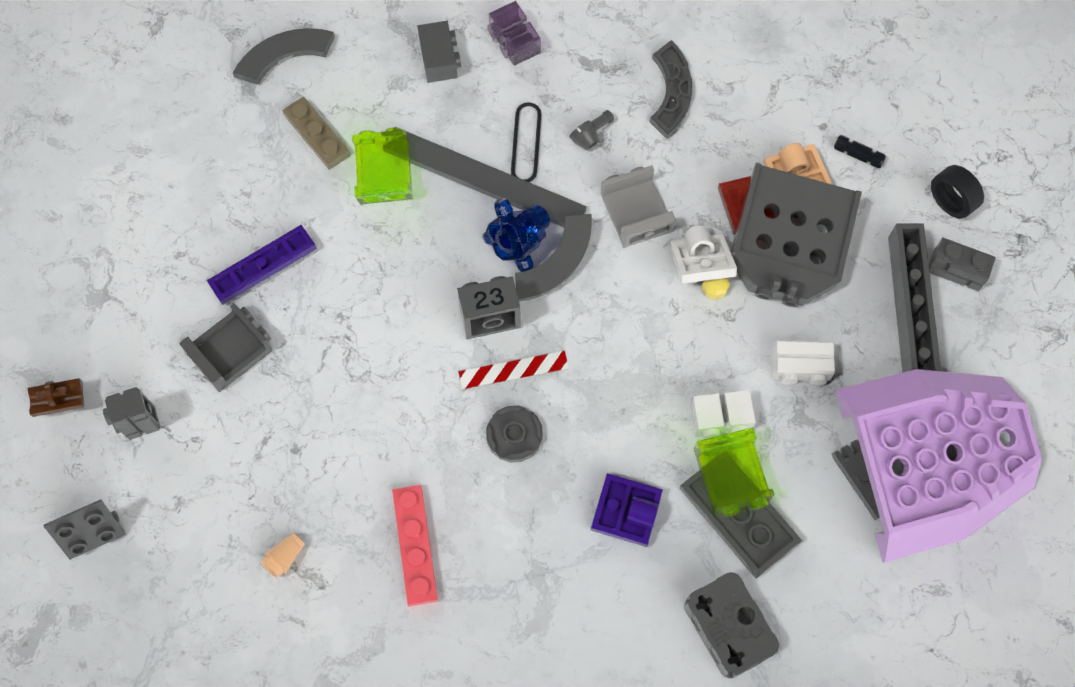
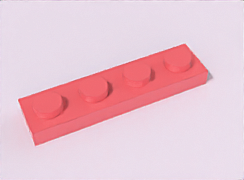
[392,485,438,607]

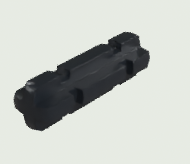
[834,135,886,168]

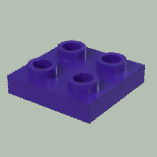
[590,473,663,547]

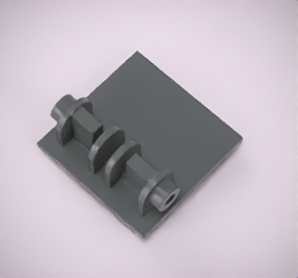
[43,499,126,560]

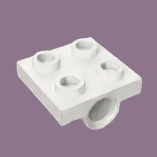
[670,225,737,284]

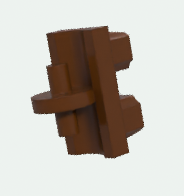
[28,378,84,417]

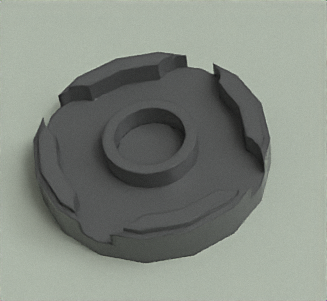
[486,405,543,463]

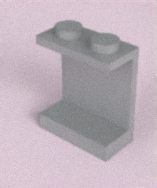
[601,165,676,248]

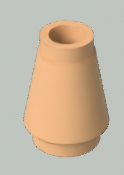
[260,533,305,578]

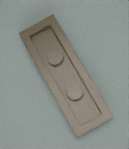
[282,96,350,170]

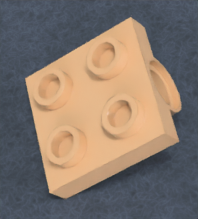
[763,143,833,185]

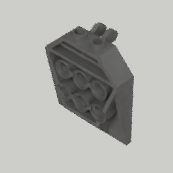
[730,163,862,307]

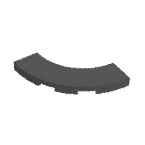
[233,28,335,85]
[649,40,692,139]
[515,214,592,302]

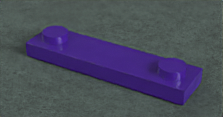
[206,224,317,305]

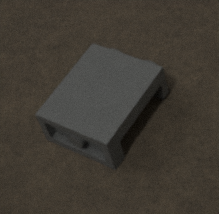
[179,303,273,392]

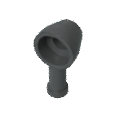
[569,110,614,151]

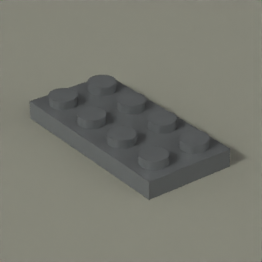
[679,450,802,579]

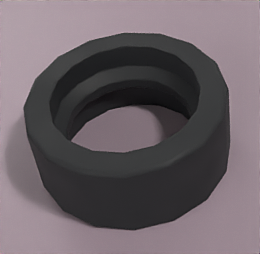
[931,165,984,219]

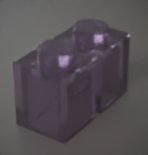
[487,1,541,66]

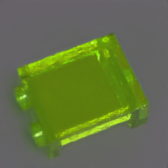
[352,128,413,205]
[694,427,775,517]

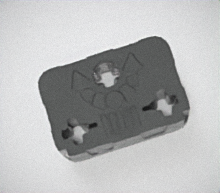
[684,572,779,679]

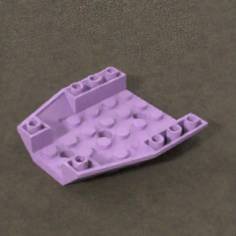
[835,369,1042,562]

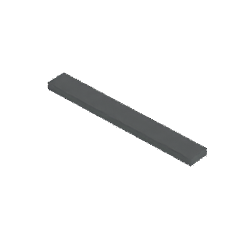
[383,127,587,227]

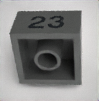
[457,276,521,339]

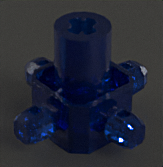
[482,198,550,272]

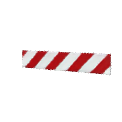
[458,351,569,389]

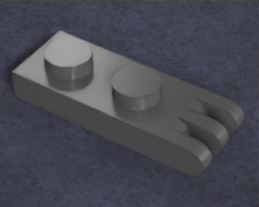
[832,439,880,520]

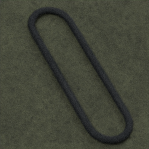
[511,102,541,182]

